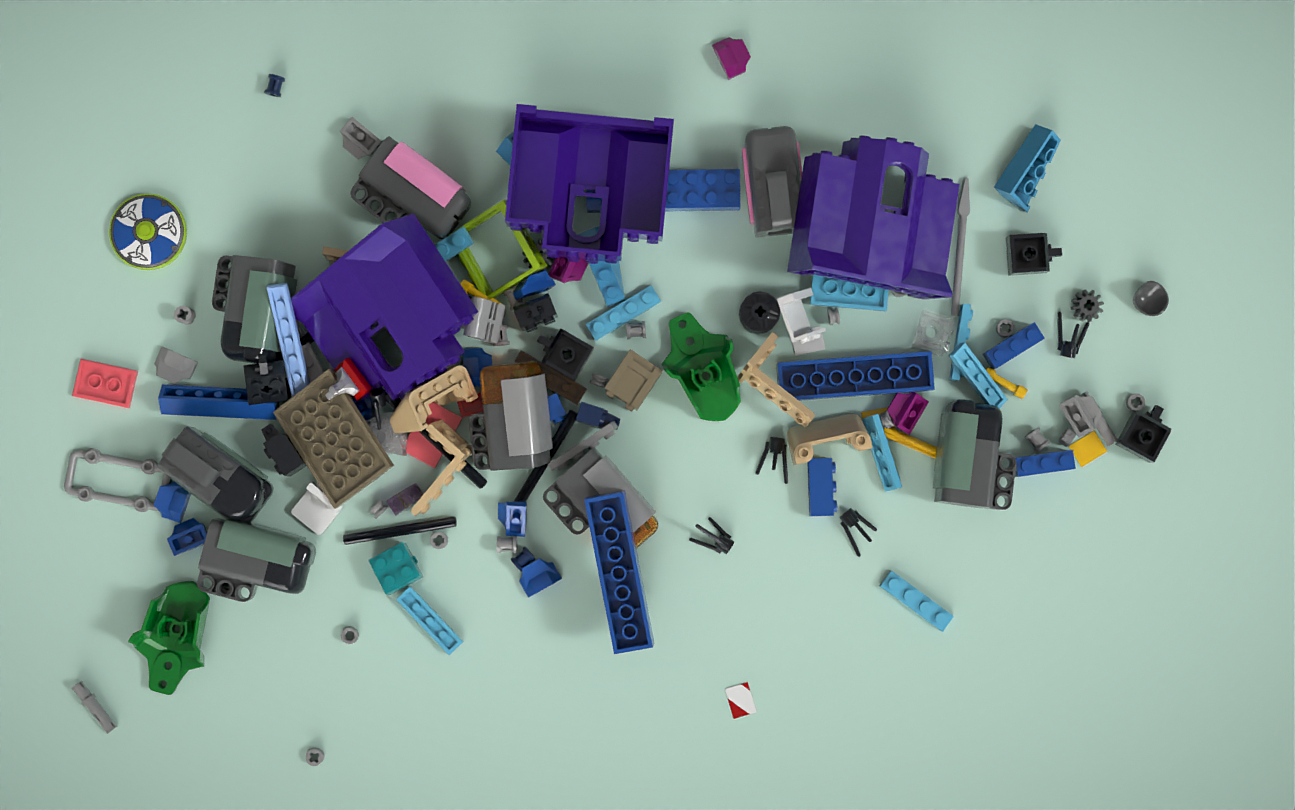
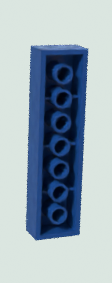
[586,169,740,213]
[776,351,935,401]
[584,490,655,654]

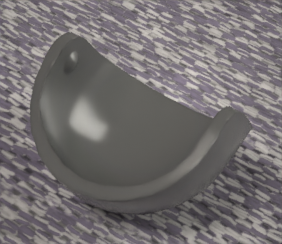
[1133,281,1169,316]

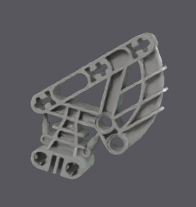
[460,296,506,344]

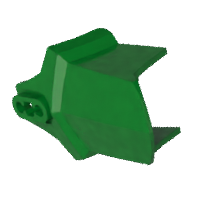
[661,312,741,421]
[128,581,210,695]

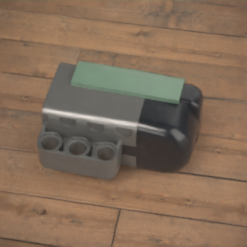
[212,255,297,364]
[933,399,1016,510]
[157,426,274,523]
[197,518,316,602]

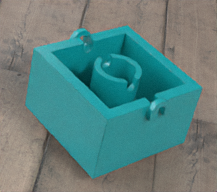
[368,542,423,595]

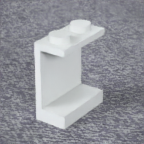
[777,288,826,344]

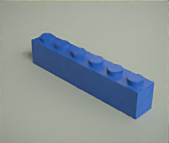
[158,384,279,420]

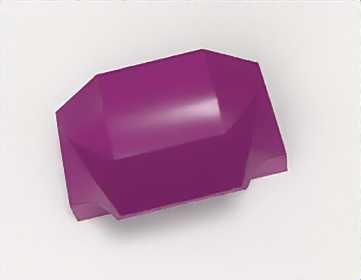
[712,37,751,80]
[548,257,588,283]
[887,392,929,435]

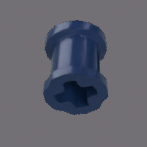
[264,74,285,97]
[510,546,536,571]

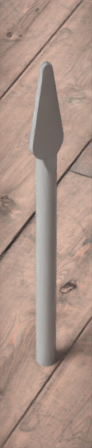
[951,177,970,316]

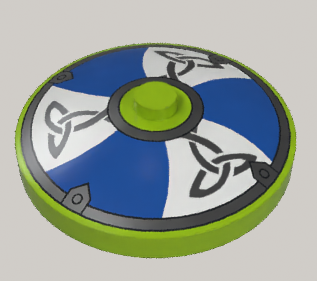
[109,194,187,270]

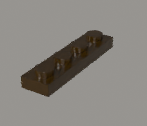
[511,350,587,405]

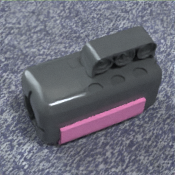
[742,126,802,238]
[350,136,471,239]

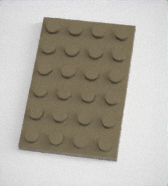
[273,369,394,509]

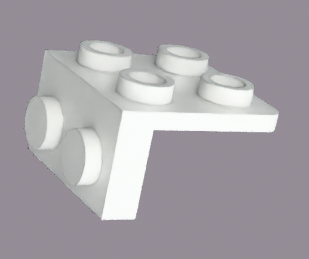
[291,482,344,535]

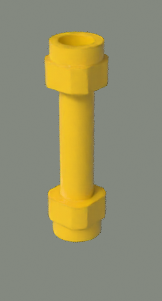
[460,279,502,304]
[985,367,1028,399]

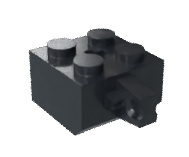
[1005,233,1062,276]
[513,293,558,333]
[537,328,594,381]
[243,354,288,405]
[1115,405,1171,463]
[261,424,307,477]

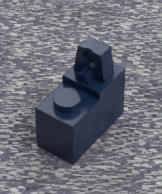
[576,402,620,430]

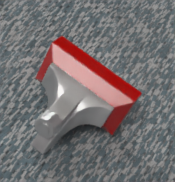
[325,357,372,401]

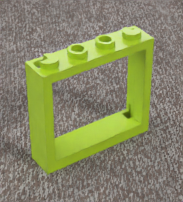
[448,200,547,298]

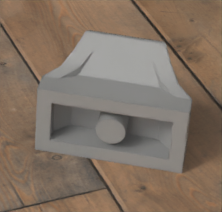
[340,117,382,160]
[154,346,198,384]
[1059,395,1102,438]

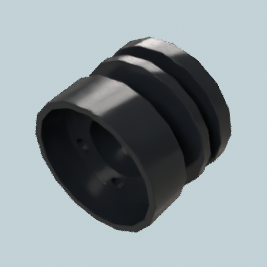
[739,291,781,334]

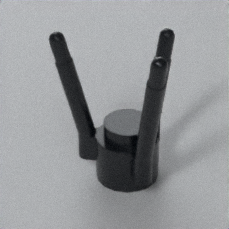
[1057,312,1090,358]
[369,388,397,430]
[756,437,788,484]
[839,508,877,557]
[689,517,734,554]

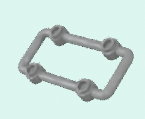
[64,449,171,512]

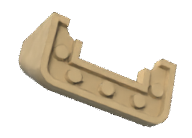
[390,365,478,434]
[787,414,873,465]

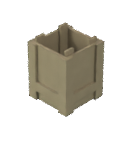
[605,349,663,412]

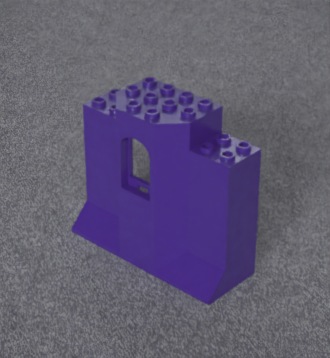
[505,104,674,264]
[787,135,960,300]
[291,214,478,401]

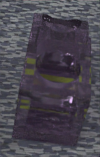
[386,483,424,516]

